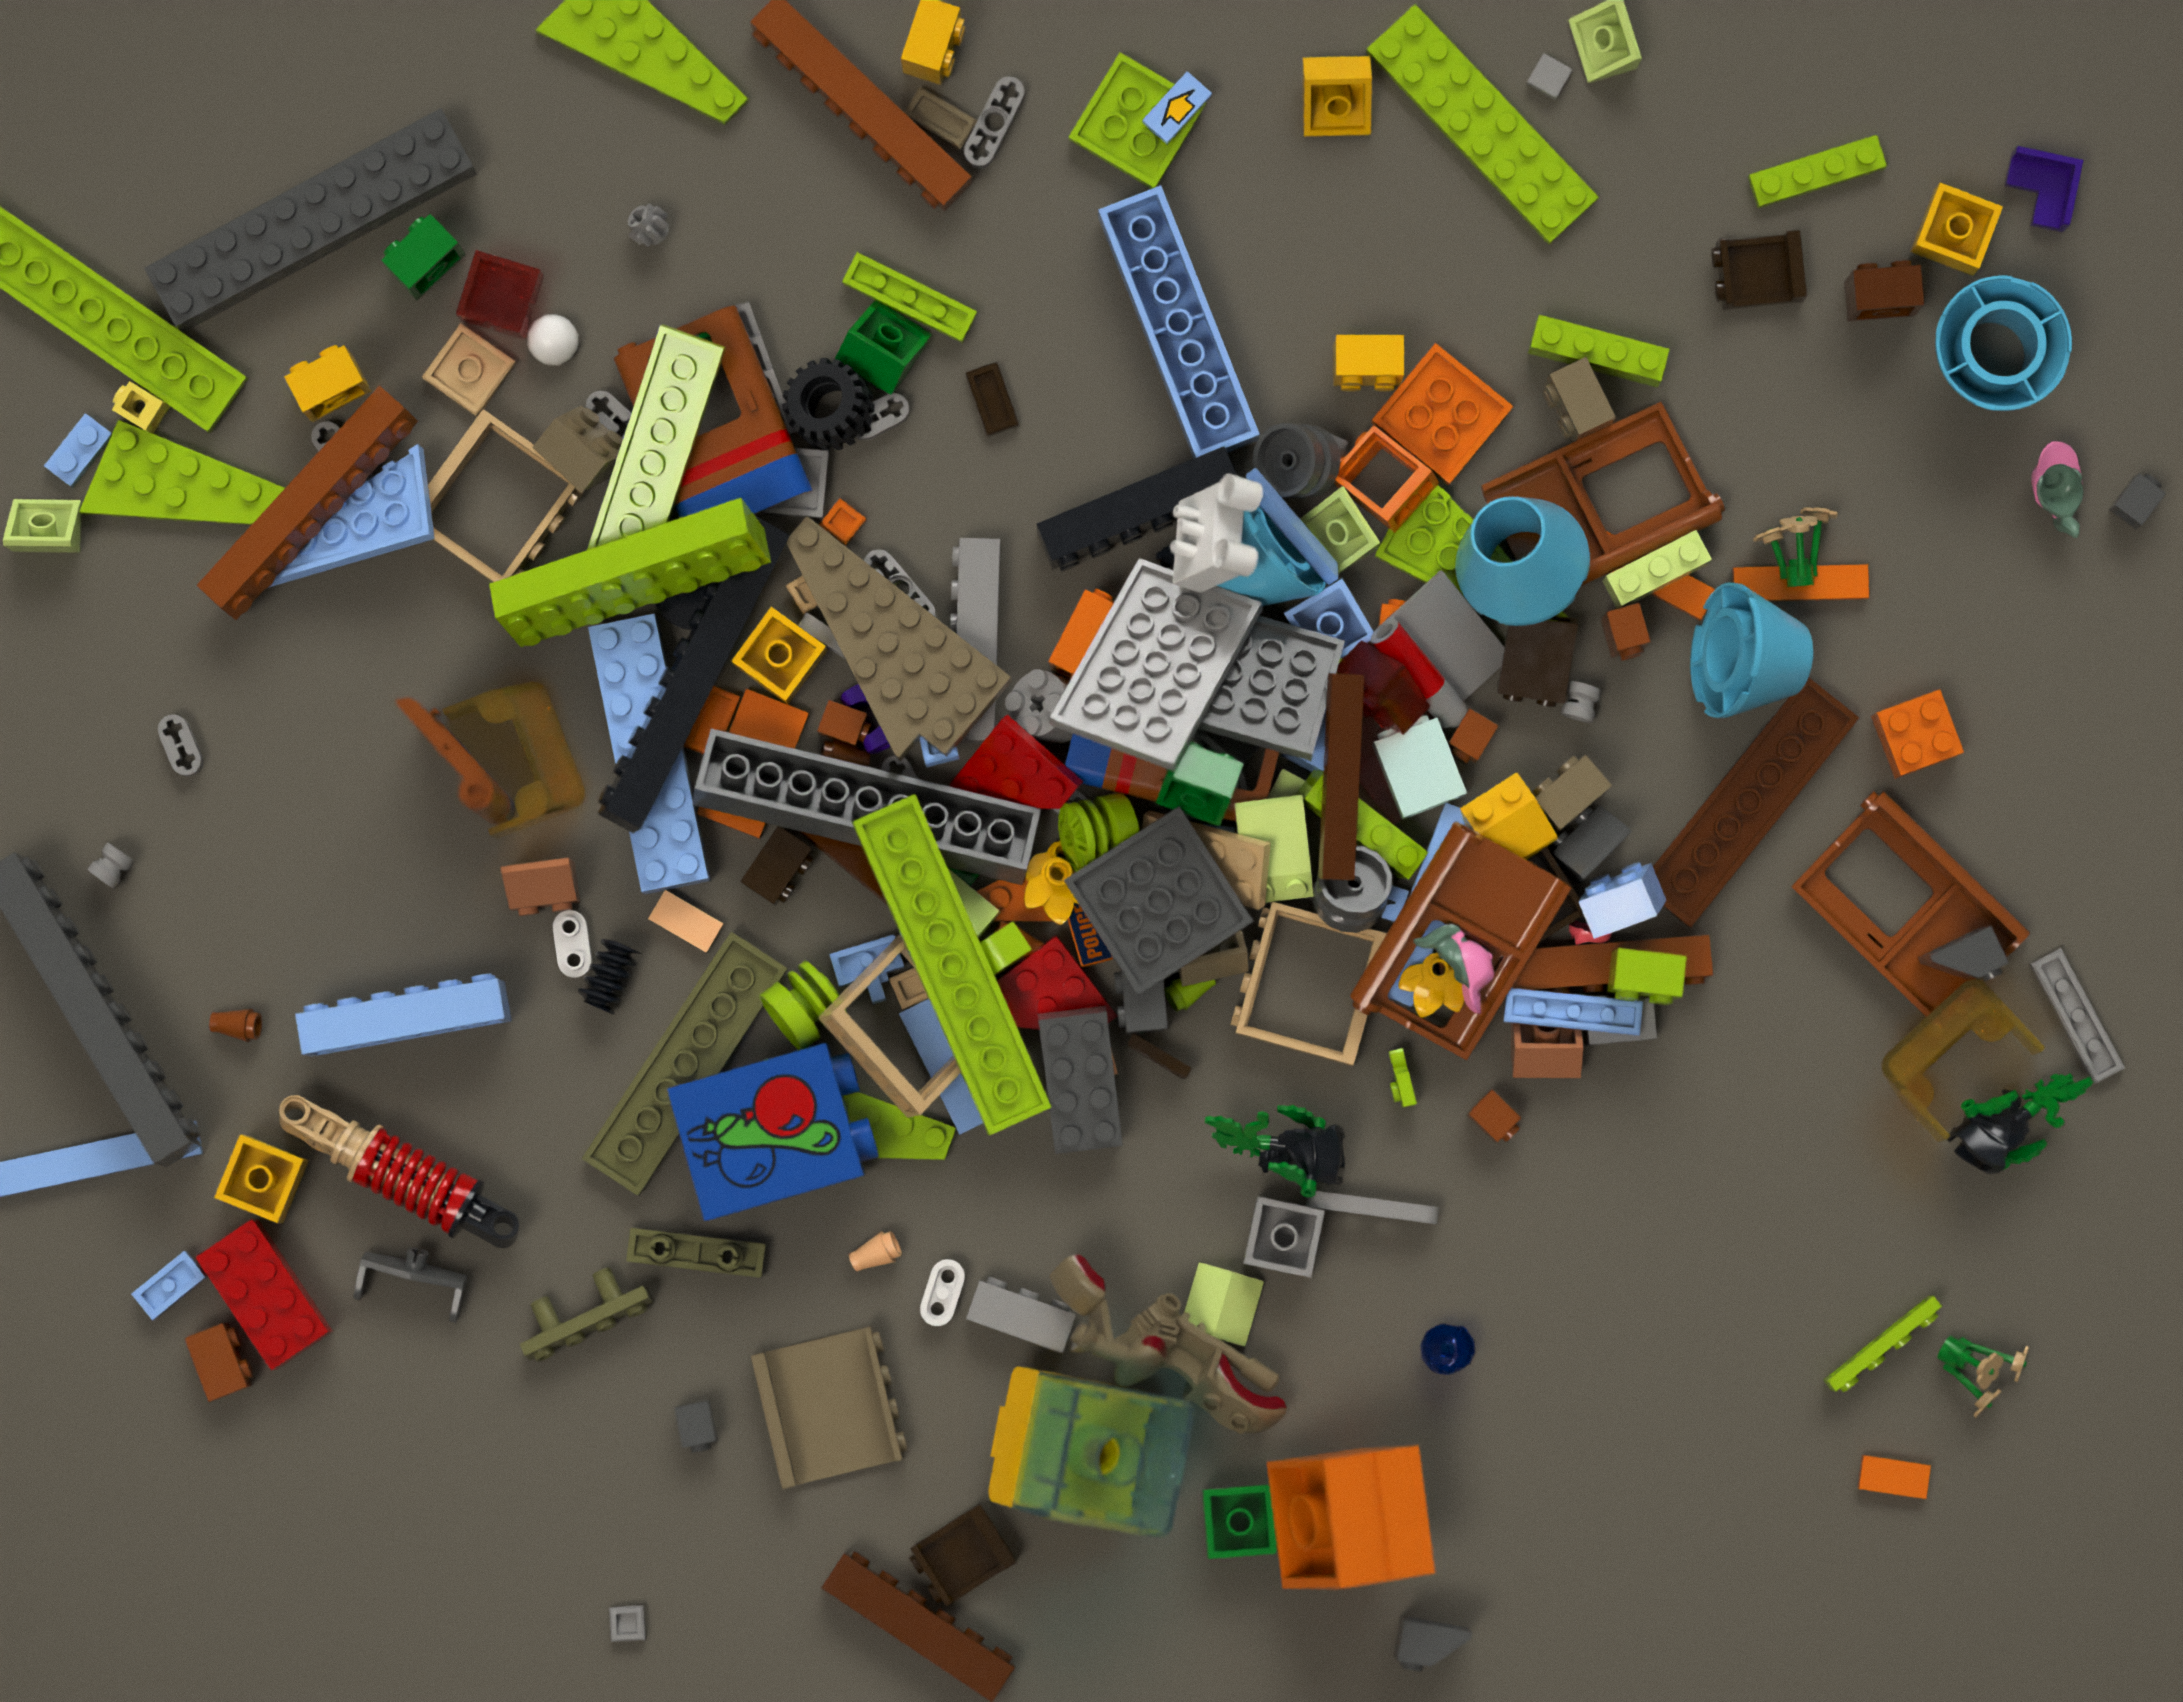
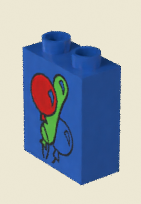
[667,1043,879,1221]

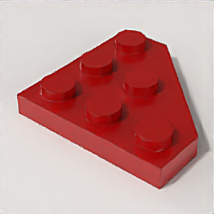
[949,714,1083,809]
[996,935,1118,1030]

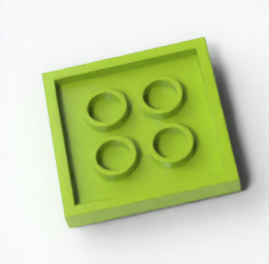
[1068,52,1206,189]

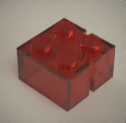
[456,250,544,340]
[1336,640,1431,735]

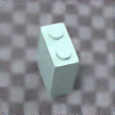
[1372,715,1467,820]

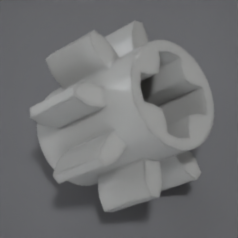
[628,204,669,247]

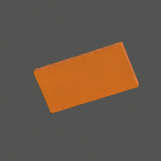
[696,689,809,839]

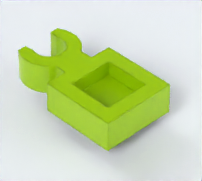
[1388,1048,1417,1108]

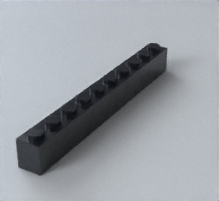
[597,516,790,833]

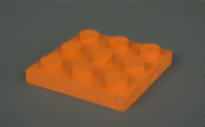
[1371,343,1514,485]

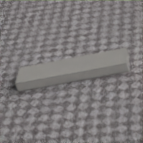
[2029,948,2125,1084]

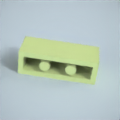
[1602,530,1712,609]

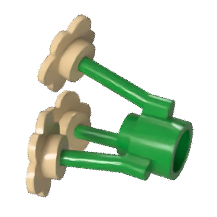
[1753,507,1838,587]
[1937,1335,2029,1418]

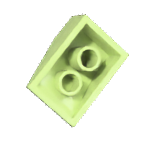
[1235,795,1313,903]

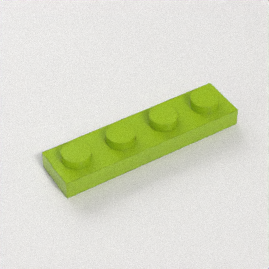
[1748,135,1887,208]
[842,252,977,343]
[1823,1295,1942,1392]

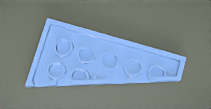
[268,444,435,588]

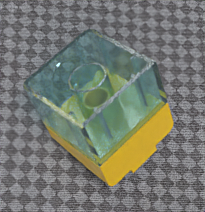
[988,1366,1195,1538]

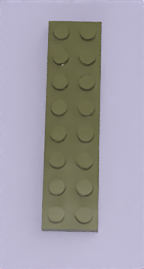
[581,932,788,1196]

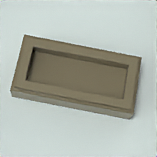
[904,87,978,151]

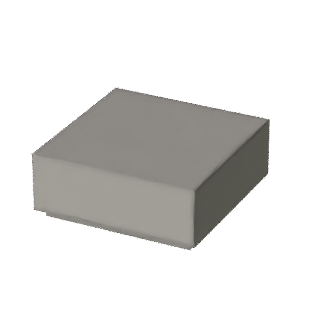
[1526,53,1573,100]
[609,1605,646,1642]

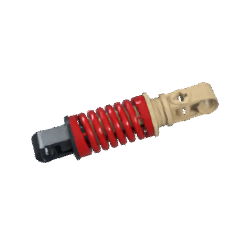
[279,1095,519,1248]

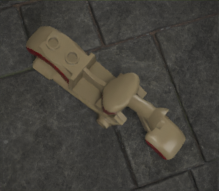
[1049,1255,1287,1435]

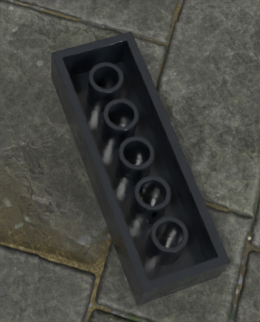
[1036,446,1237,571]

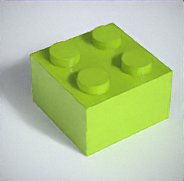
[1607,948,1687,1005]

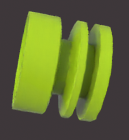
[1058,792,1139,872]
[759,960,848,1051]

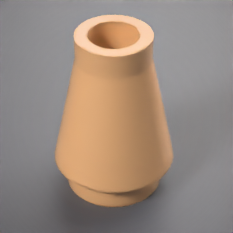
[849,1231,902,1272]

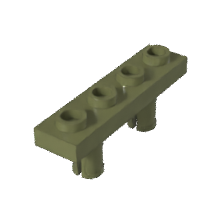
[626,1228,766,1278]
[519,1267,654,1362]

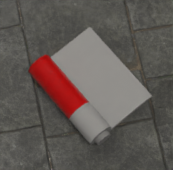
[1371,570,1504,728]

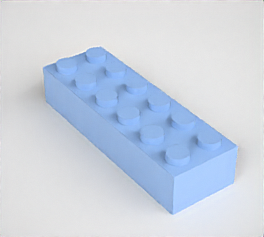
[295,973,511,1057]

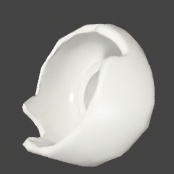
[527,314,579,366]

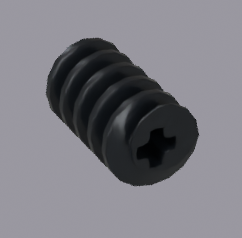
[578,939,642,1015]

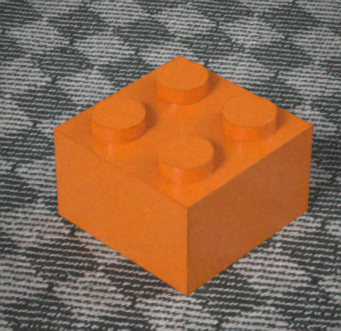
[1871,689,1964,779]

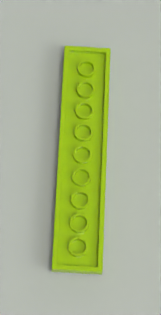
[0,207,248,434]
[851,794,1052,1135]

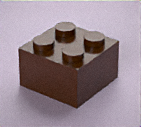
[1844,260,1924,322]

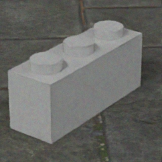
[966,1276,1076,1353]

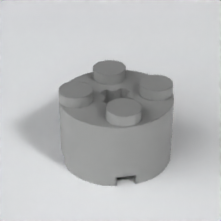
[1005,669,1073,743]

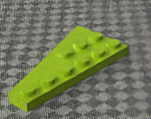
[535,0,749,125]
[79,420,285,525]
[1374,485,1568,626]
[764,1059,956,1160]

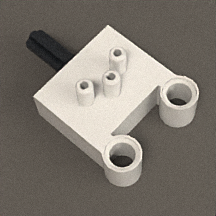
[1156,474,1263,593]

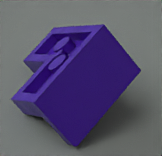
[2004,146,2084,232]

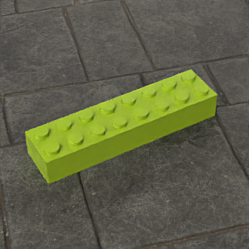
[489,498,771,647]

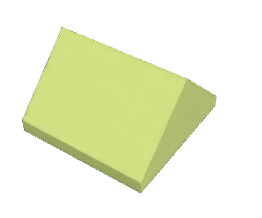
[1568,0,1642,83]
[1300,486,1380,574]
[3,499,81,553]
[1184,1262,1264,1347]

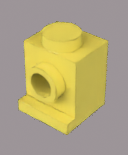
[112,381,170,434]

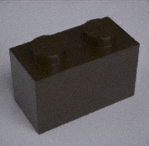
[740,826,814,906]

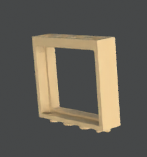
[428,409,584,582]
[1230,902,1387,1066]
[818,935,961,1118]

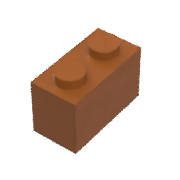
[1600,603,1651,661]
[184,1323,254,1402]

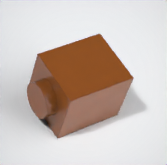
[817,700,872,747]
[1448,708,1498,764]
[1466,1090,1521,1143]

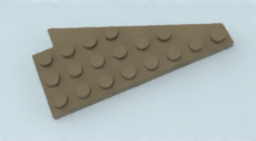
[786,516,1013,761]

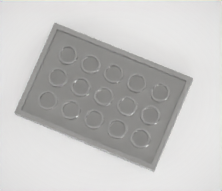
[1049,558,1263,771]

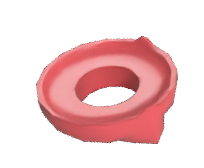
[1569,920,1612,945]

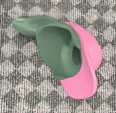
[2031,441,2083,538]
[1413,924,1494,1014]

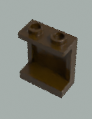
[1711,230,1807,310]
[1497,615,1578,707]
[909,1503,1017,1607]

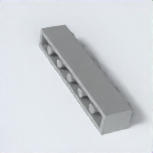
[950,538,1001,744]

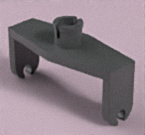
[354,1247,468,1323]

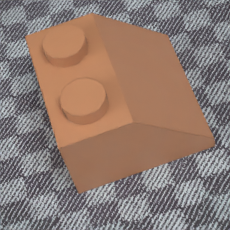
[501,858,580,916]
[1511,1023,1583,1078]

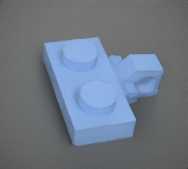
[829,934,905,1004]

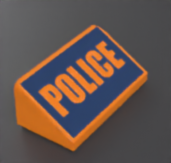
[1067,903,1113,968]

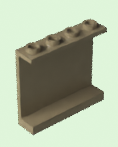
[751,1326,908,1489]

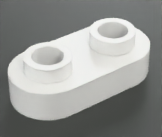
[553,910,592,978]
[920,1259,965,1326]

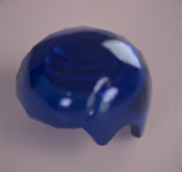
[1420,1323,1476,1375]

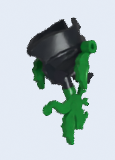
[1946,1073,2093,1174]
[1204,1104,1345,1197]

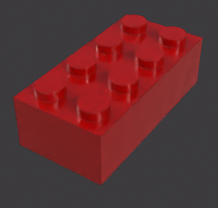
[195,1219,333,1371]

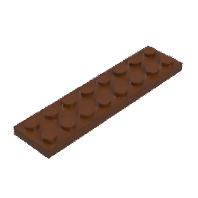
[1653,677,1859,928]

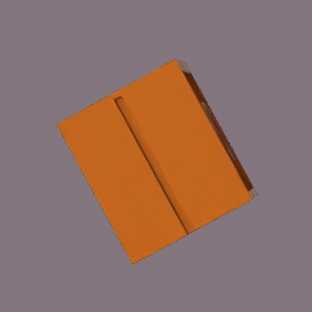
[1266,1445,1435,1589]

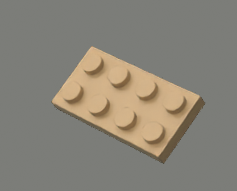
[1142,811,1271,910]

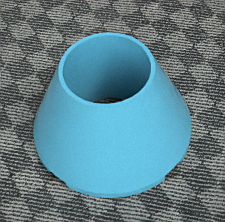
[1935,275,2072,411]
[1455,497,1590,626]
[1217,506,1326,606]
[1690,582,1813,718]

